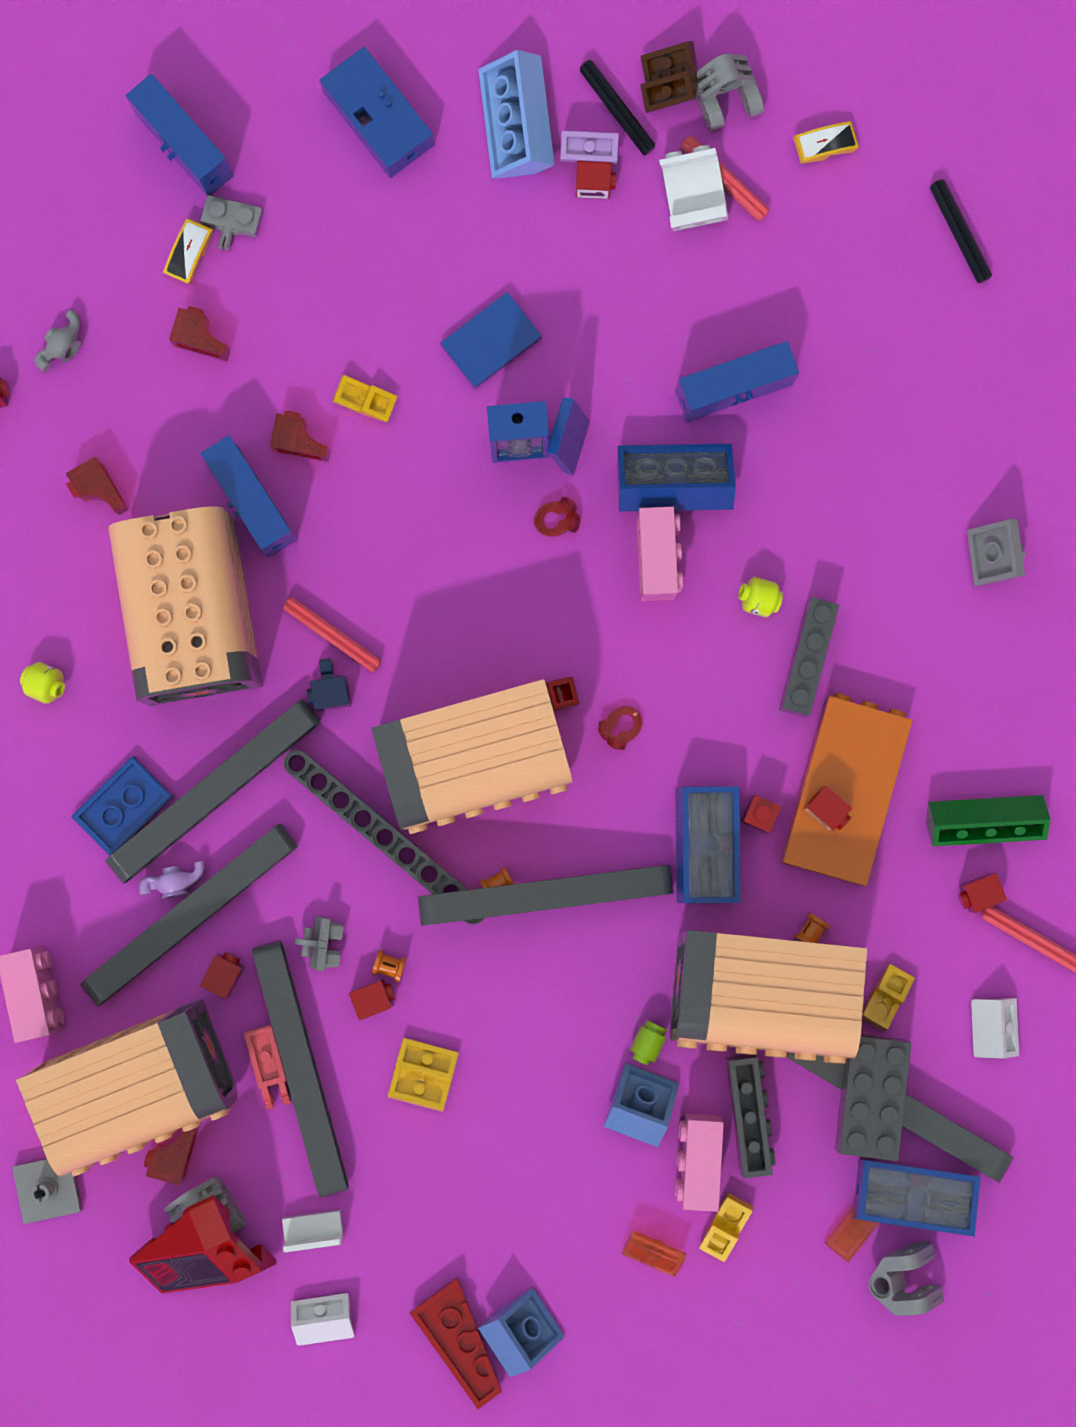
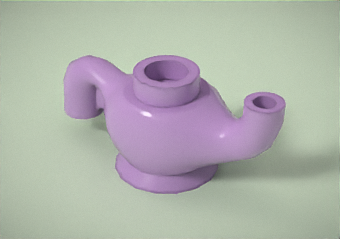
[139,861,205,899]

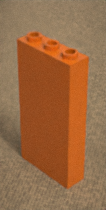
[780,693,913,886]

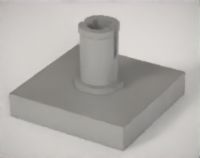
[967,519,1025,586]
[12,1158,83,1224]

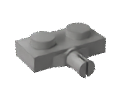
[200,195,263,251]

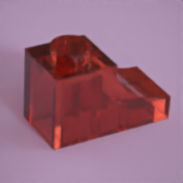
[169,306,231,362]
[270,411,331,462]
[66,456,129,515]
[144,1126,200,1185]

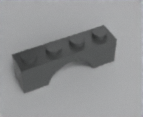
[778,597,839,717]

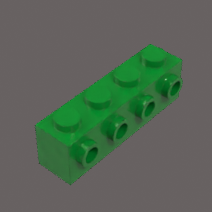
[926,795,1051,846]

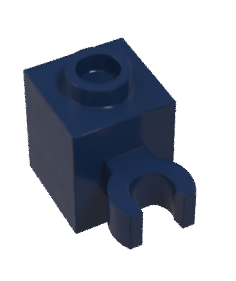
[307,658,351,711]

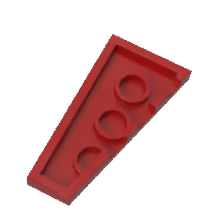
[410,1277,502,1409]

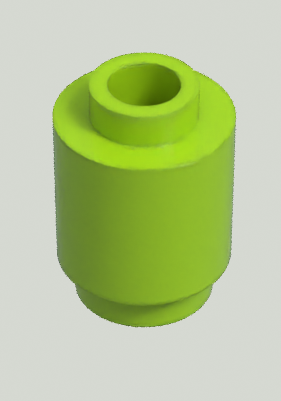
[630,1020,667,1066]

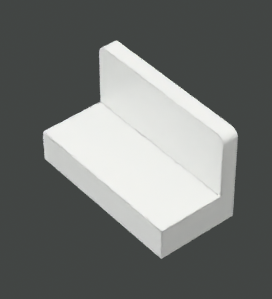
[971,998,1019,1059]
[282,1209,344,1252]
[291,1293,354,1346]

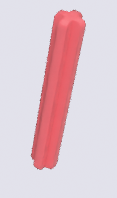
[681,135,769,221]
[283,597,381,672]
[981,906,1076,973]

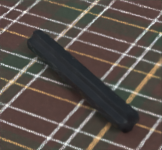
[580,60,655,155]
[930,179,992,283]

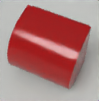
[545,676,580,711]

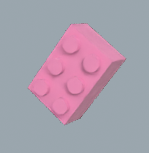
[636,507,683,601]
[0,946,64,1043]
[674,1113,724,1212]

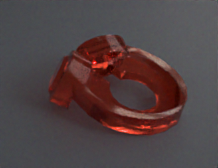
[534,497,581,537]
[598,707,642,750]

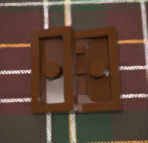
[640,41,697,113]

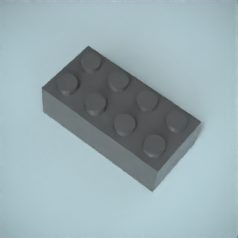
[835,1034,912,1161]

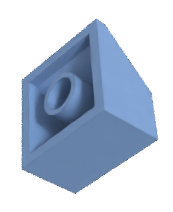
[604,1063,680,1147]
[478,1288,565,1377]

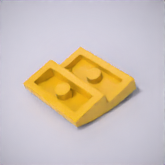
[388,1038,459,1112]

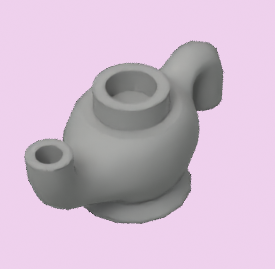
[34,309,81,372]

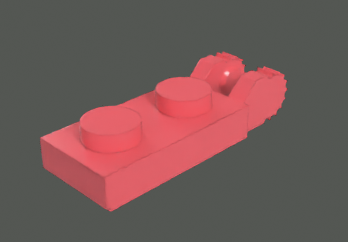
[244,1024,292,1110]

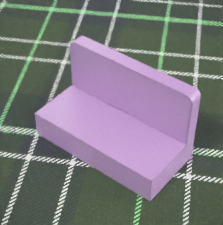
[560,131,619,164]

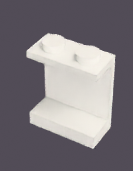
[659,145,729,231]

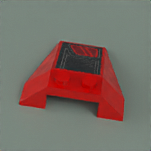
[129,1195,277,1294]

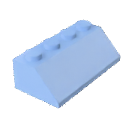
[478,50,555,179]

